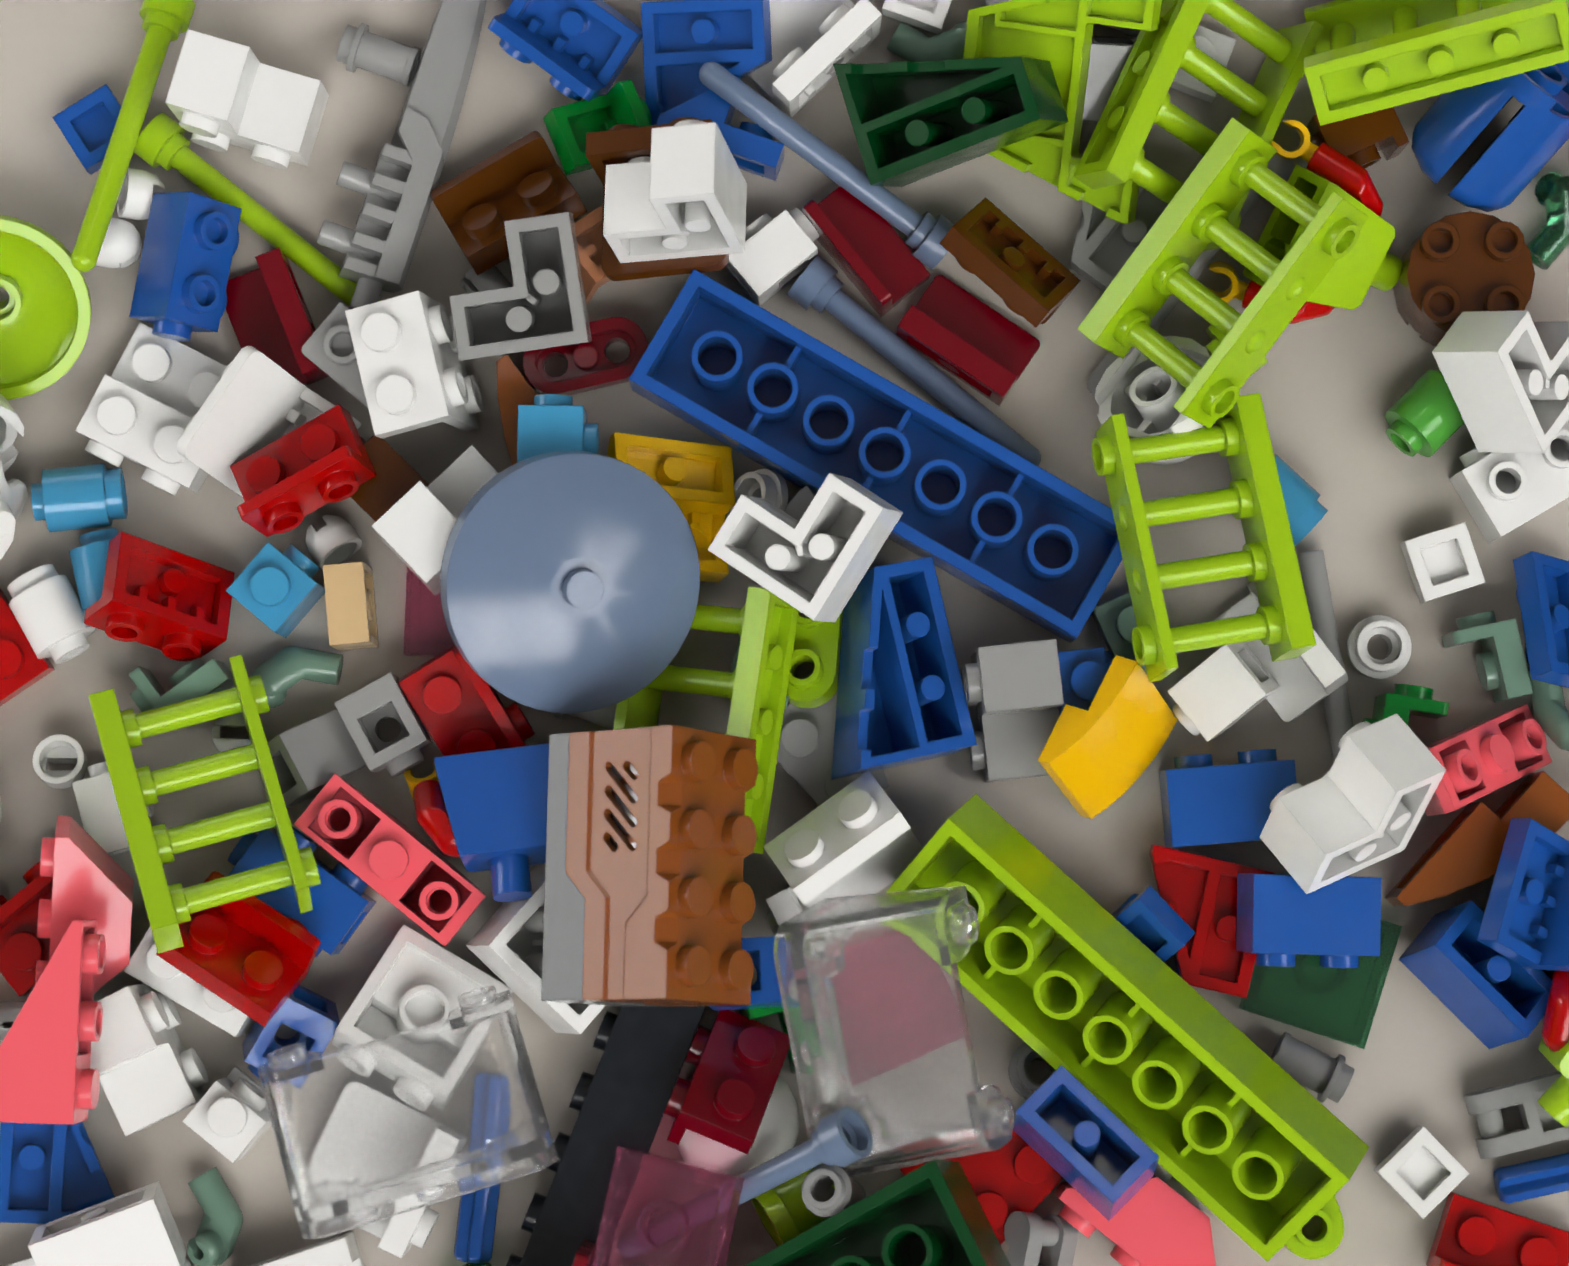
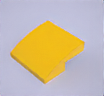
[607,432,735,583]
[1038,655,1177,819]

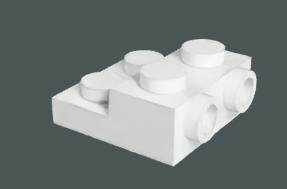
[75,322,227,496]
[332,924,513,1110]

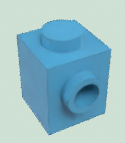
[517,394,599,463]
[226,542,325,638]

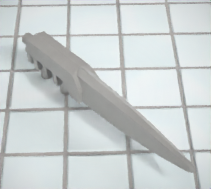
[316,0,487,309]

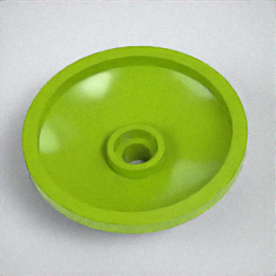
[0,215,92,400]

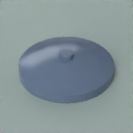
[440,450,700,713]

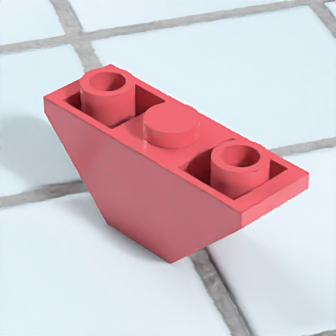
[1425,704,1552,816]
[294,774,487,947]
[35,816,134,994]
[1053,1174,1216,1266]

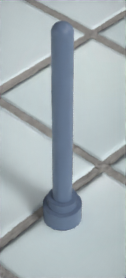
[699,62,955,270]
[787,255,1041,466]
[619,1106,873,1258]

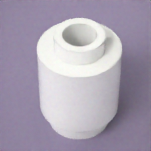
[7,564,95,664]

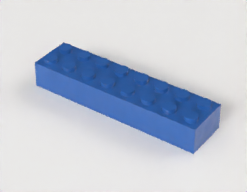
[629,269,1122,643]

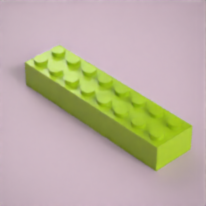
[875,794,1369,1262]

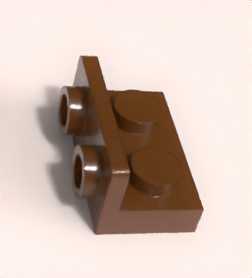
[430,131,587,276]
[940,197,1081,328]

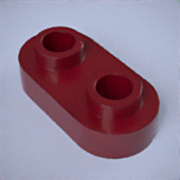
[523,317,648,396]

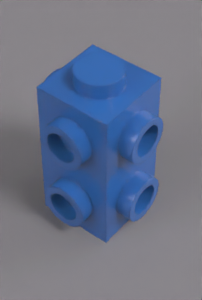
[129,191,242,342]
[227,827,376,957]

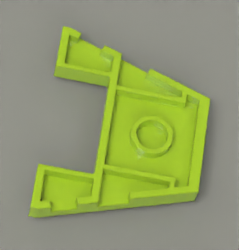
[963,0,1162,224]

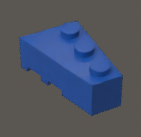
[831,556,977,780]

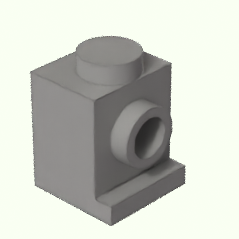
[334,672,432,777]

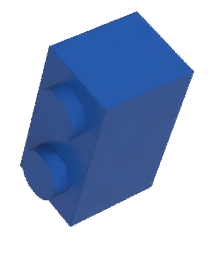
[1159,749,1297,848]
[1236,873,1382,968]
[1399,900,1552,1049]
[1014,1065,1159,1221]

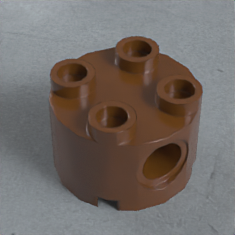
[1393,211,1535,346]

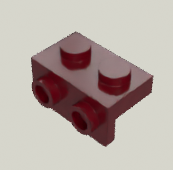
[663,1010,793,1154]

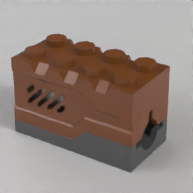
[541,725,758,1007]

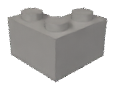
[449,212,592,361]
[961,639,1064,783]

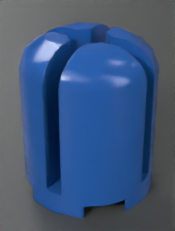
[1412,61,1569,212]

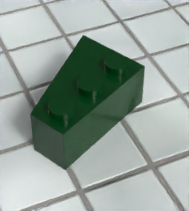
[833,56,1069,187]

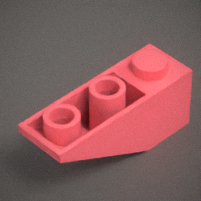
[0,920,106,1125]

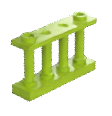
[1073,0,1323,251]
[1304,0,1569,126]
[1077,117,1369,429]
[1091,393,1317,682]
[613,586,799,854]
[88,654,321,954]

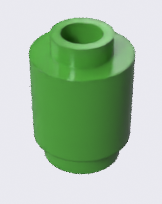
[1385,368,1464,457]

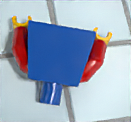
[404,743,549,902]

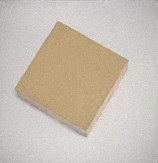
[323,561,379,651]

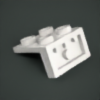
[747,0,882,118]

